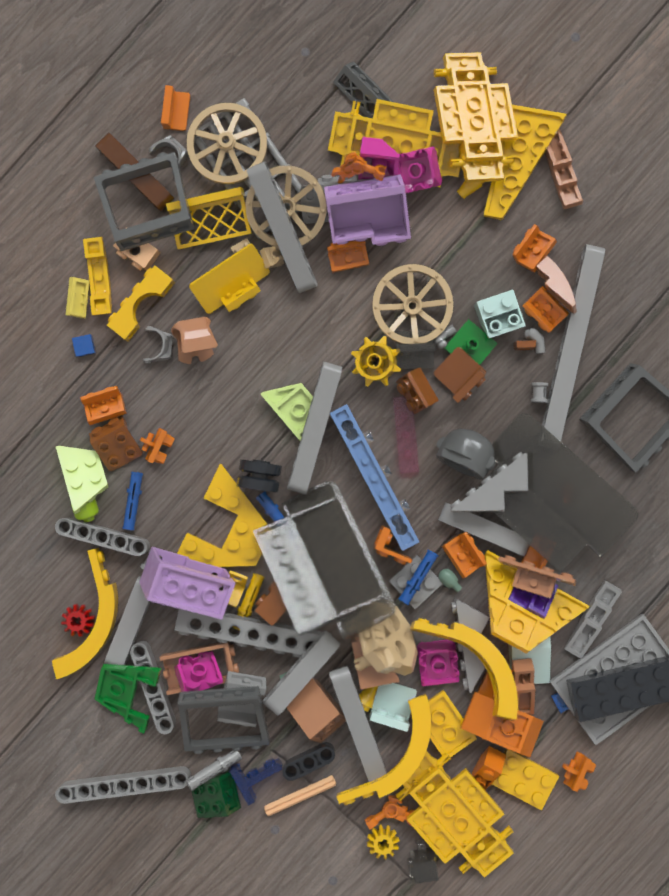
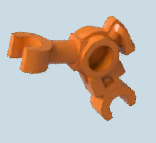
[331,152,386,184]
[364,795,415,829]

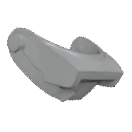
[149,135,188,174]
[143,326,173,364]

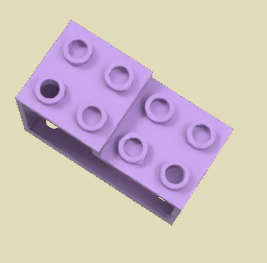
[324,175,411,246]
[139,547,235,619]

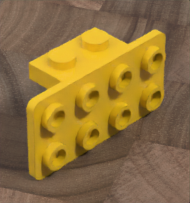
[189,244,270,314]

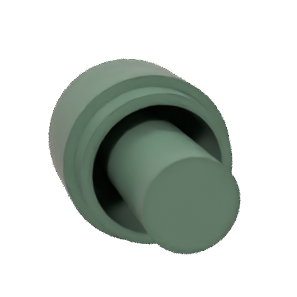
[439,569,462,592]

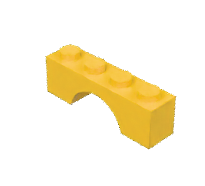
[107,265,175,342]

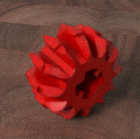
[61,604,95,637]

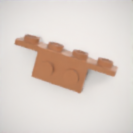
[498,555,576,599]

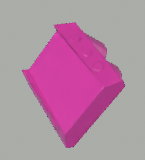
[397,146,442,193]
[417,639,460,686]
[174,651,223,692]

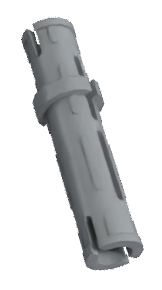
[185,750,242,791]

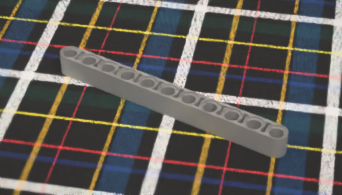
[538,244,605,450]

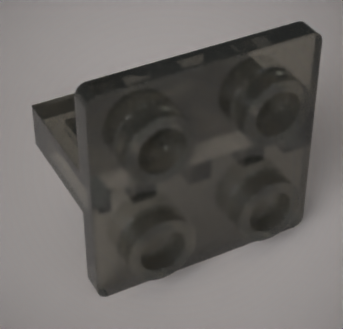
[395,330,435,369]

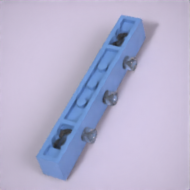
[330,404,419,551]

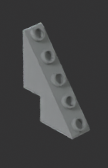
[450,452,528,512]
[451,598,489,693]

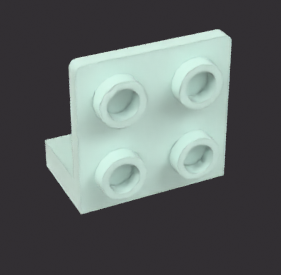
[369,683,417,732]

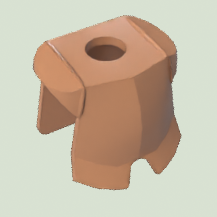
[171,317,218,364]

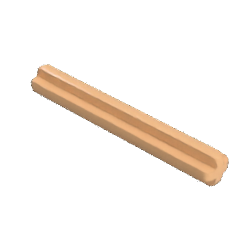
[264,775,336,816]

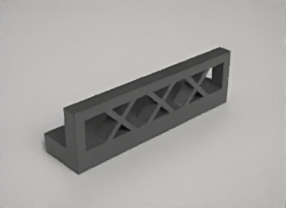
[333,62,393,119]

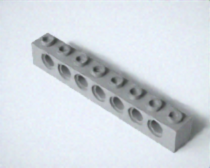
[175,609,332,658]

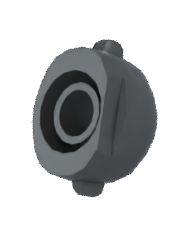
[436,428,496,480]

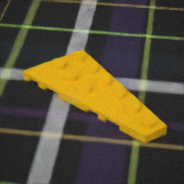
[484,105,567,220]

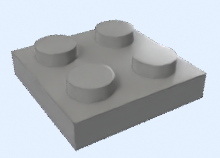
[389,555,443,609]

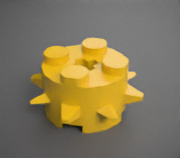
[351,336,401,387]

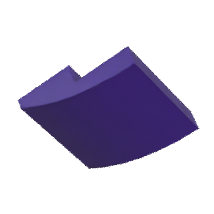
[508,584,559,618]

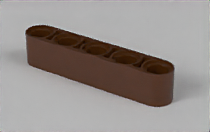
[95,132,174,212]

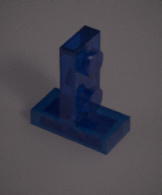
[230,758,283,806]

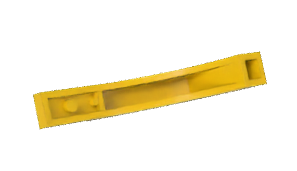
[52,548,118,679]
[410,618,518,720]
[337,694,431,805]

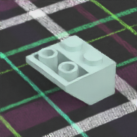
[474,290,526,339]

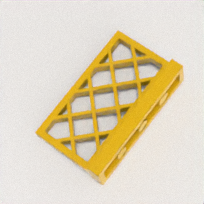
[166,187,252,250]

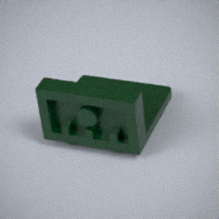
[192,770,241,818]

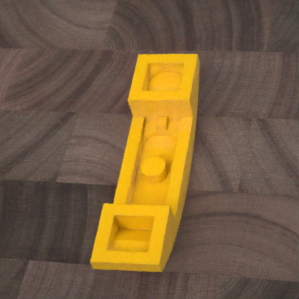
[83,237,112,316]

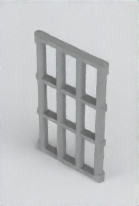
[194,98,302,239]

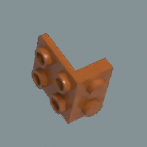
[434,347,486,403]
[89,415,142,471]

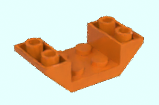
[460,691,544,757]

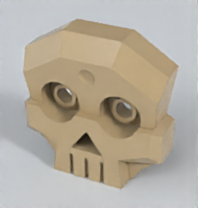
[346,601,418,676]

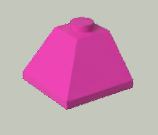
[358,137,400,180]

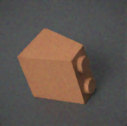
[351,632,399,689]
[286,678,346,743]

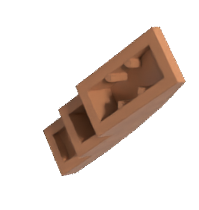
[545,129,583,209]

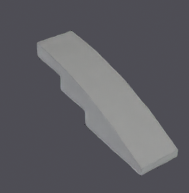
[564,580,622,659]

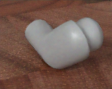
[434,325,457,349]
[524,328,545,354]

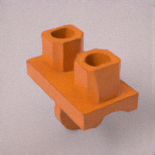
[140,428,174,464]
[562,751,596,792]

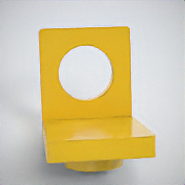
[228,570,248,608]

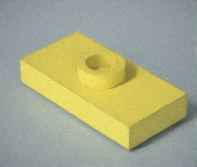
[66,277,90,319]

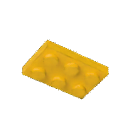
[428,690,477,757]
[492,748,559,811]

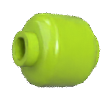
[71,499,99,522]

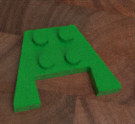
[95,664,162,734]

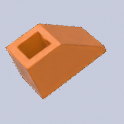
[472,746,506,790]

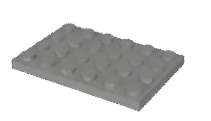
[549,614,669,745]

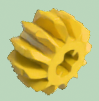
[367,824,399,860]

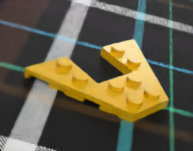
[177,464,273,567]
[484,550,589,654]

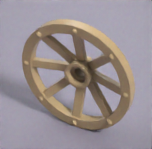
[187,103,267,184]
[246,165,327,246]
[372,264,453,345]

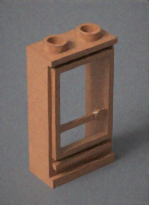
[159,641,240,695]

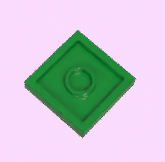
[444,319,498,365]

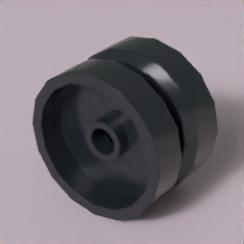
[236,459,282,493]

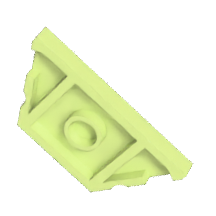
[261,383,313,440]
[56,446,108,514]

